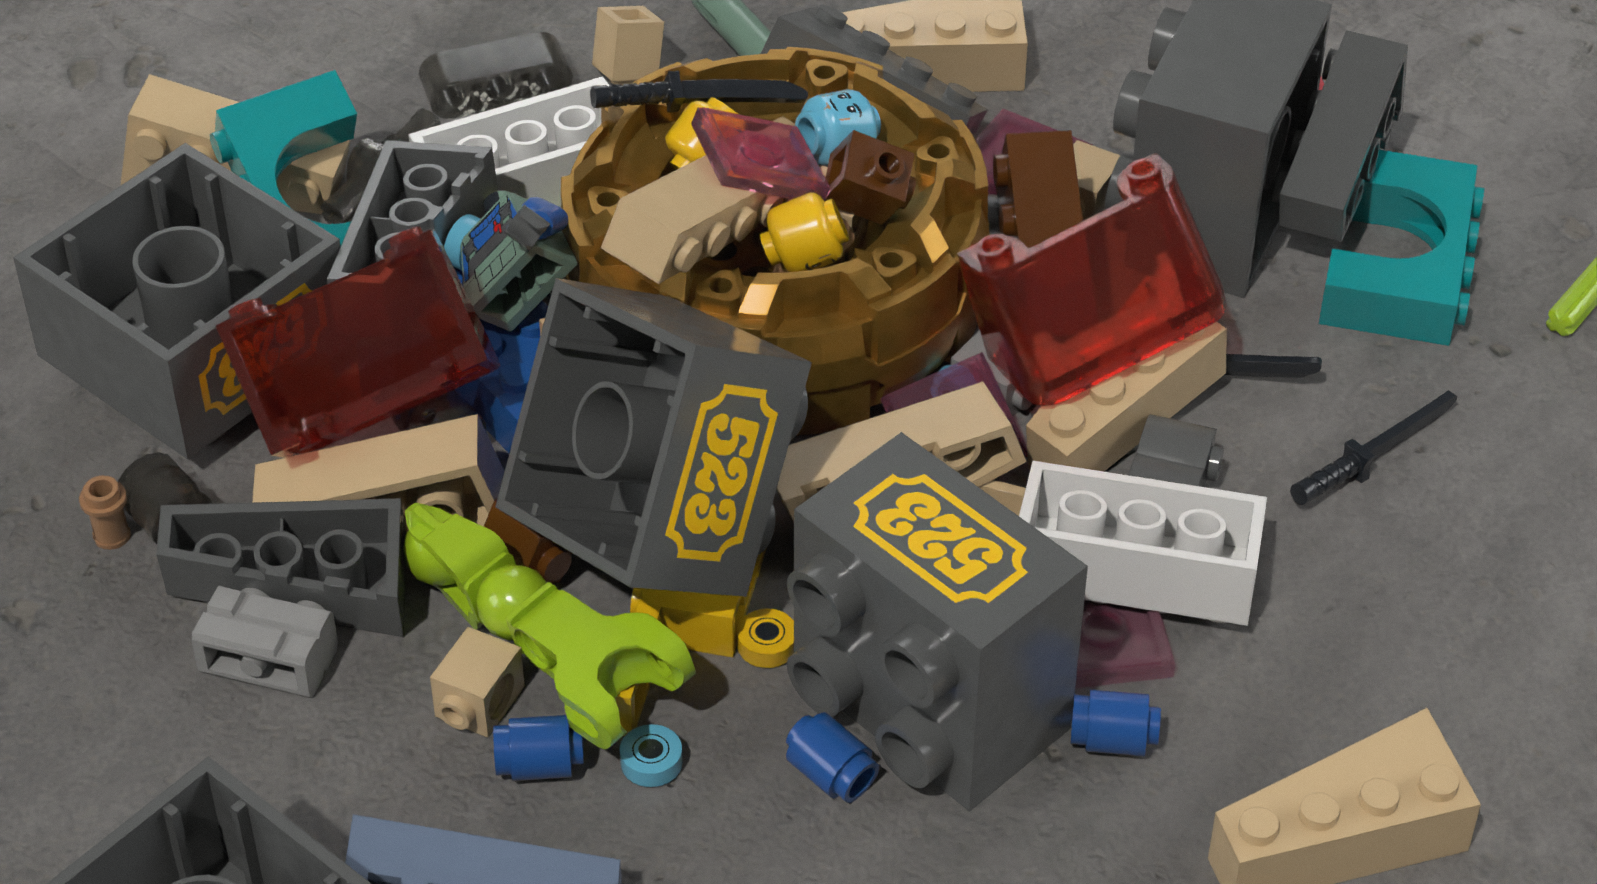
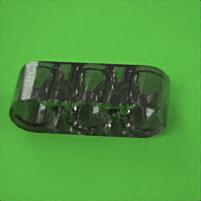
[418,32,573,119]

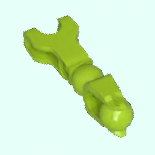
[403,503,696,750]

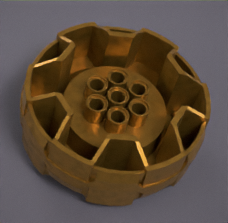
[561,47,990,436]

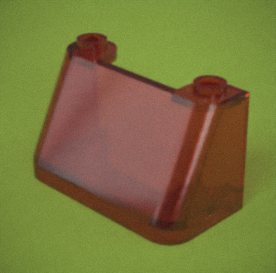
[957,153,1227,406]
[215,226,501,458]

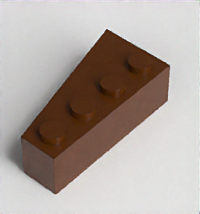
[993,130,1097,357]

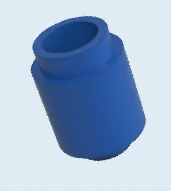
[1071,690,1161,756]
[786,712,879,803]
[493,715,584,781]

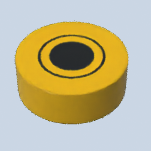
[737,608,794,668]

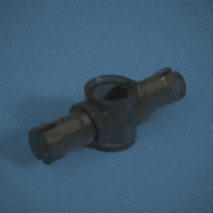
[320,108,441,224]

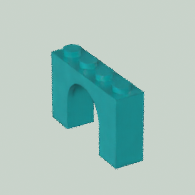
[210,70,357,245]
[1319,150,1485,346]

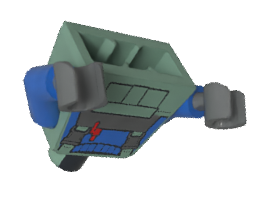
[417,190,577,340]

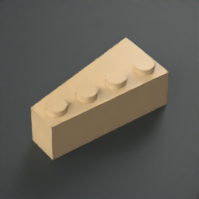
[842,0,1028,92]
[121,74,350,215]
[1026,272,1227,472]
[776,382,1026,524]
[252,414,505,532]
[1208,708,1481,884]

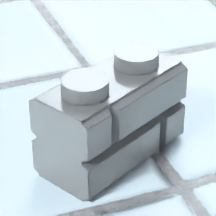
[191,586,338,698]

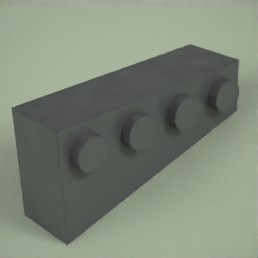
[760,5,988,136]
[1272,30,1408,242]
[327,140,498,335]
[156,498,406,637]

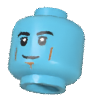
[795,89,881,167]

